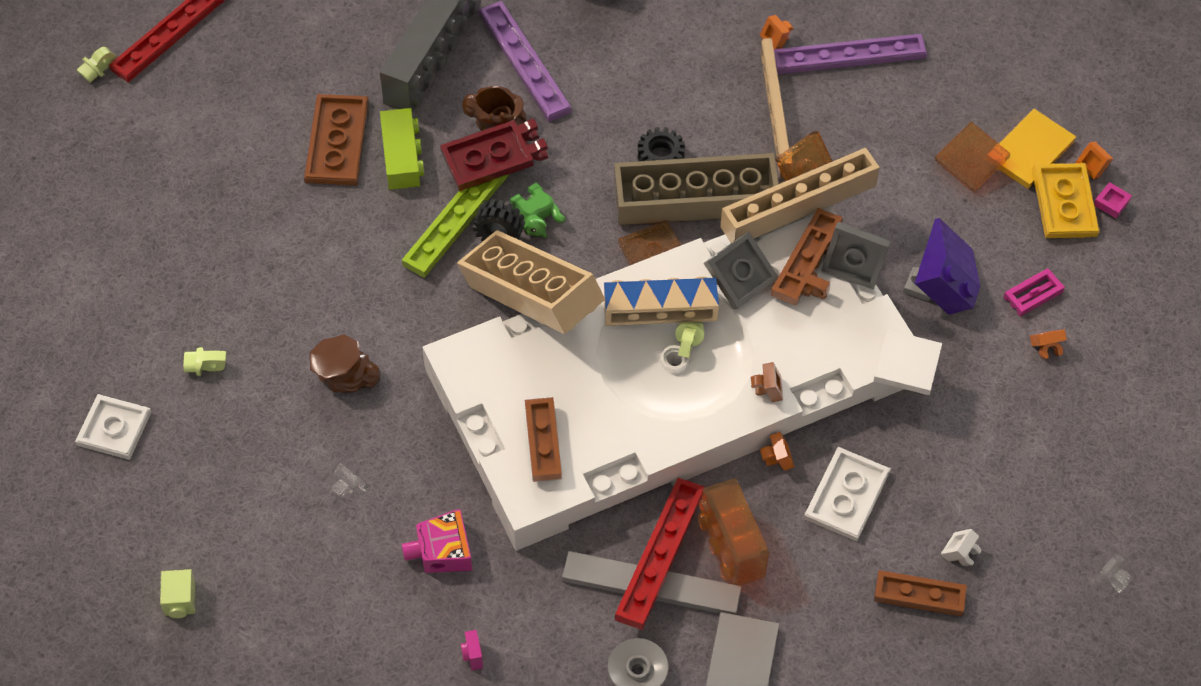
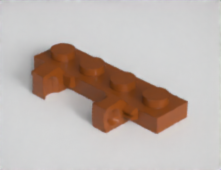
[771,208,843,306]

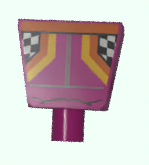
[401,509,472,573]

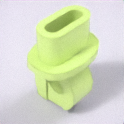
[77,47,118,83]
[675,322,705,358]
[184,347,226,376]

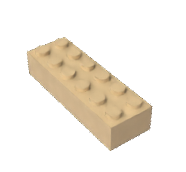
[457,230,605,334]

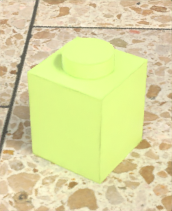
[160,569,195,618]

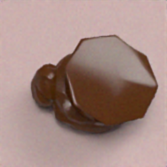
[462,85,527,131]
[309,334,381,393]

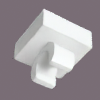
[940,529,981,566]

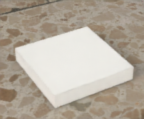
[874,330,942,395]
[75,394,152,460]

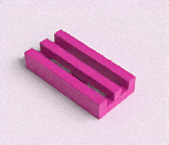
[1003,268,1065,317]

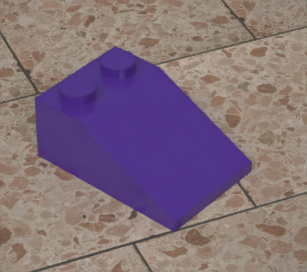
[914,218,980,314]

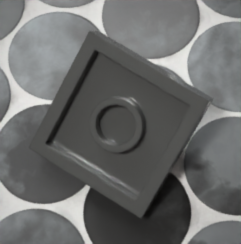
[822,222,891,290]
[703,232,778,310]

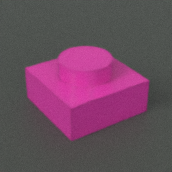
[1094,182,1132,219]
[460,630,483,671]

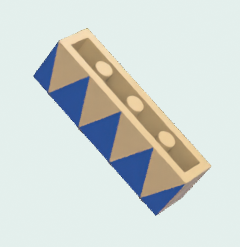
[604,276,719,326]

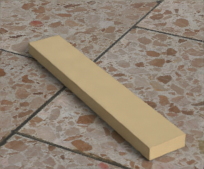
[761,38,791,179]

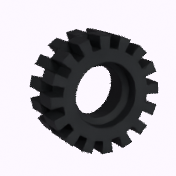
[637,127,685,162]
[473,199,525,242]

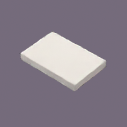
[804,447,891,542]

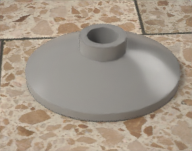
[608,638,668,686]

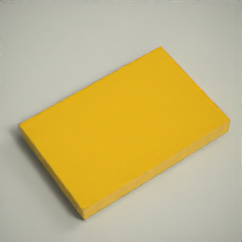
[986,109,1076,190]
[1032,163,1100,238]

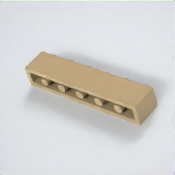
[720,148,880,243]

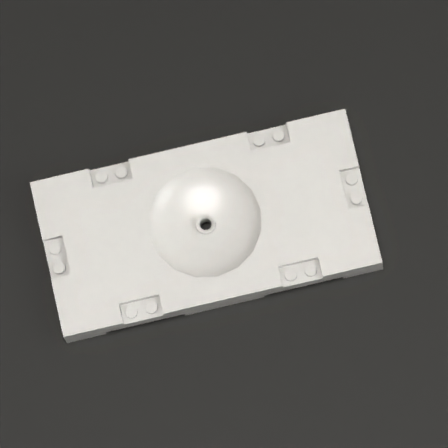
[422,206,913,551]

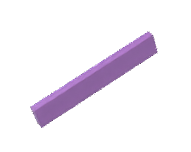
[479,1,572,122]
[774,34,927,75]

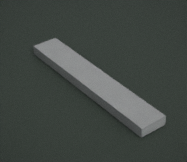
[562,551,741,615]

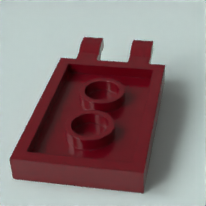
[440,119,548,191]

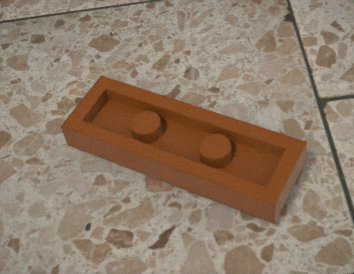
[525,397,562,482]
[874,570,967,617]

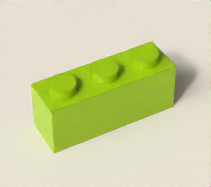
[380,108,424,190]

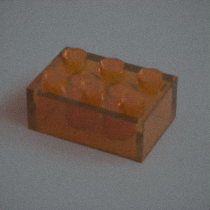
[698,478,770,586]

